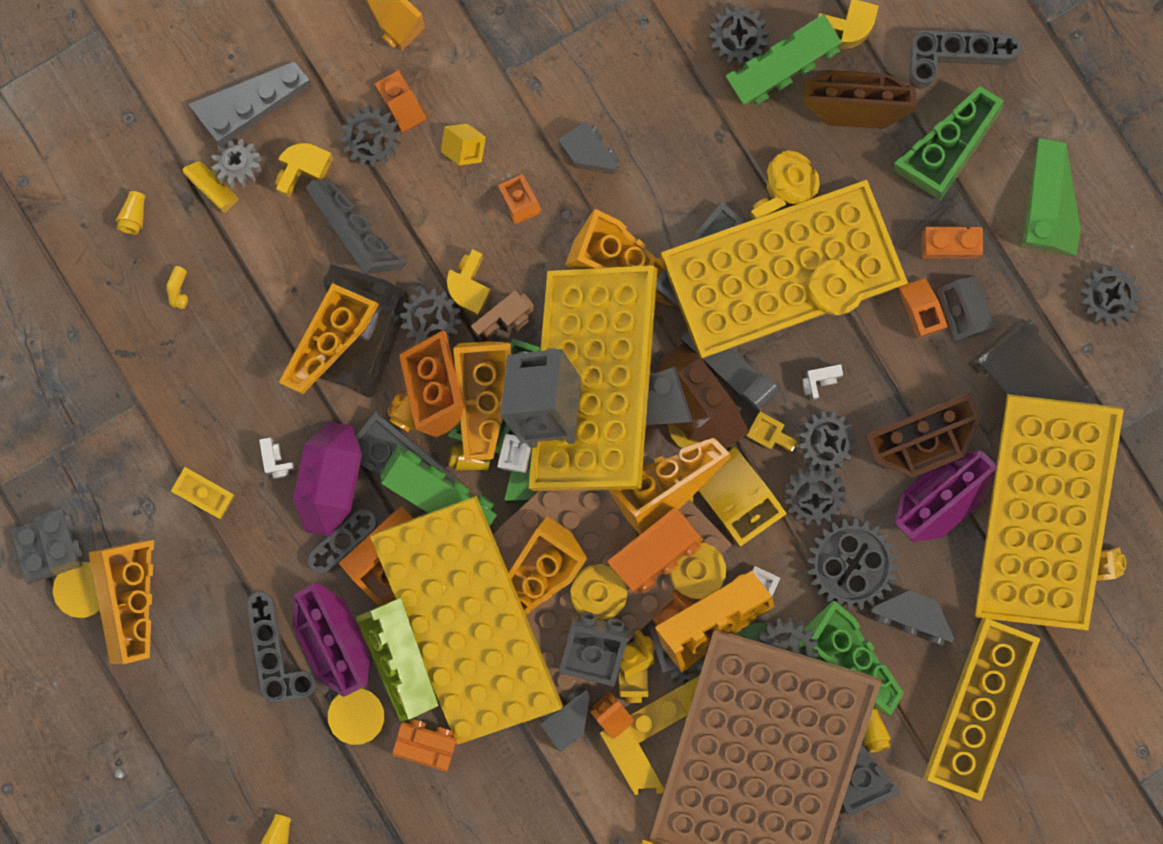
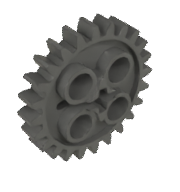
[806,518,899,611]

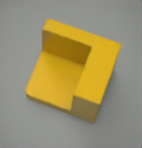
[441,124,486,166]

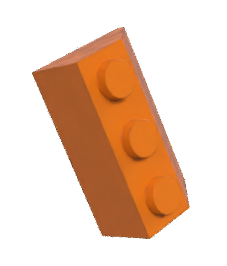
[399,331,464,437]
[339,505,414,606]
[607,507,704,594]

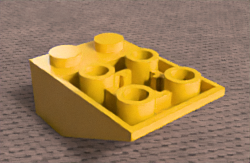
[698,447,787,548]

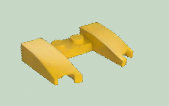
[599,676,699,795]

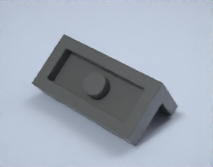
[936,276,995,342]

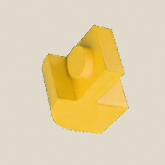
[818,0,879,49]
[275,143,334,198]
[447,249,491,318]

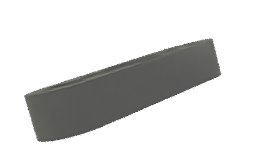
[308,509,377,574]

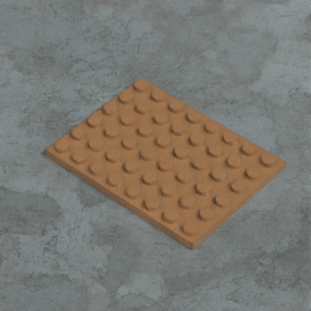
[492,452,732,699]
[649,629,882,844]

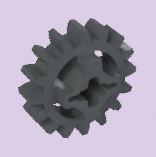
[708,4,769,67]
[340,105,402,167]
[1079,265,1142,327]
[400,288,461,345]
[795,411,856,472]
[784,465,846,525]
[759,618,818,658]

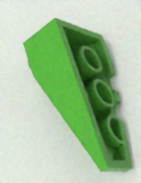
[1021,138,1081,257]
[791,601,904,716]

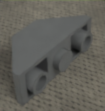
[869,590,954,646]

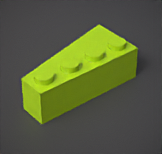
[355,598,438,722]

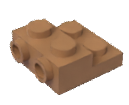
[471,291,534,342]

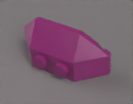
[293,422,362,537]
[894,450,997,542]
[293,582,370,697]

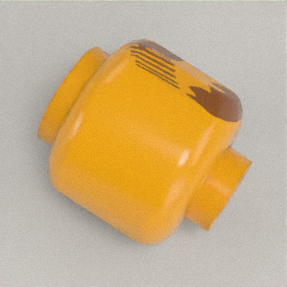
[387,391,416,433]

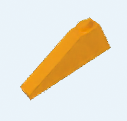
[365,0,425,51]
[565,209,673,307]
[278,283,379,394]
[453,341,512,461]
[608,438,731,535]
[508,516,587,615]

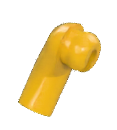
[166,266,188,310]

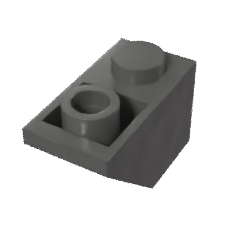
[558,121,619,174]
[540,689,590,752]

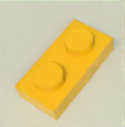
[171,467,235,519]

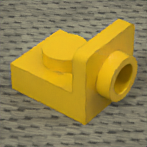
[750,182,786,220]
[1096,547,1126,581]
[619,629,655,679]
[619,668,648,703]

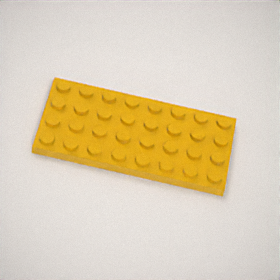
[660,180,908,359]
[529,266,657,491]
[974,394,1124,630]
[370,496,563,745]

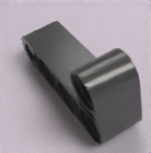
[909,31,1022,89]
[679,330,780,414]
[247,592,317,702]

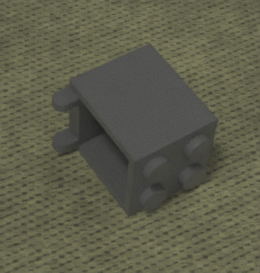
[501,348,581,448]

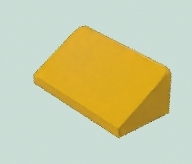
[182,161,238,213]

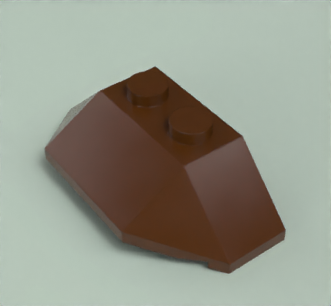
[803,70,916,129]
[658,344,749,449]
[865,393,981,478]

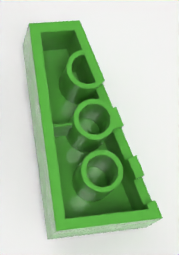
[726,14,843,106]
[380,444,497,526]

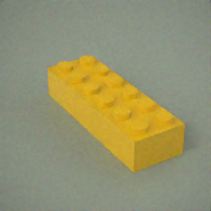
[923,618,1040,801]

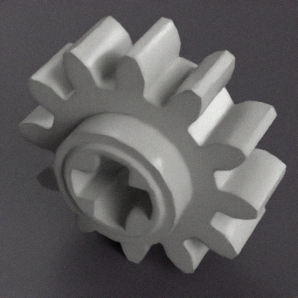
[211,139,262,189]

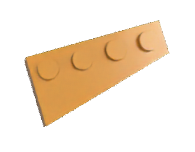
[88,540,154,664]
[655,571,775,672]

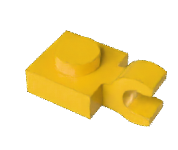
[746,412,798,453]

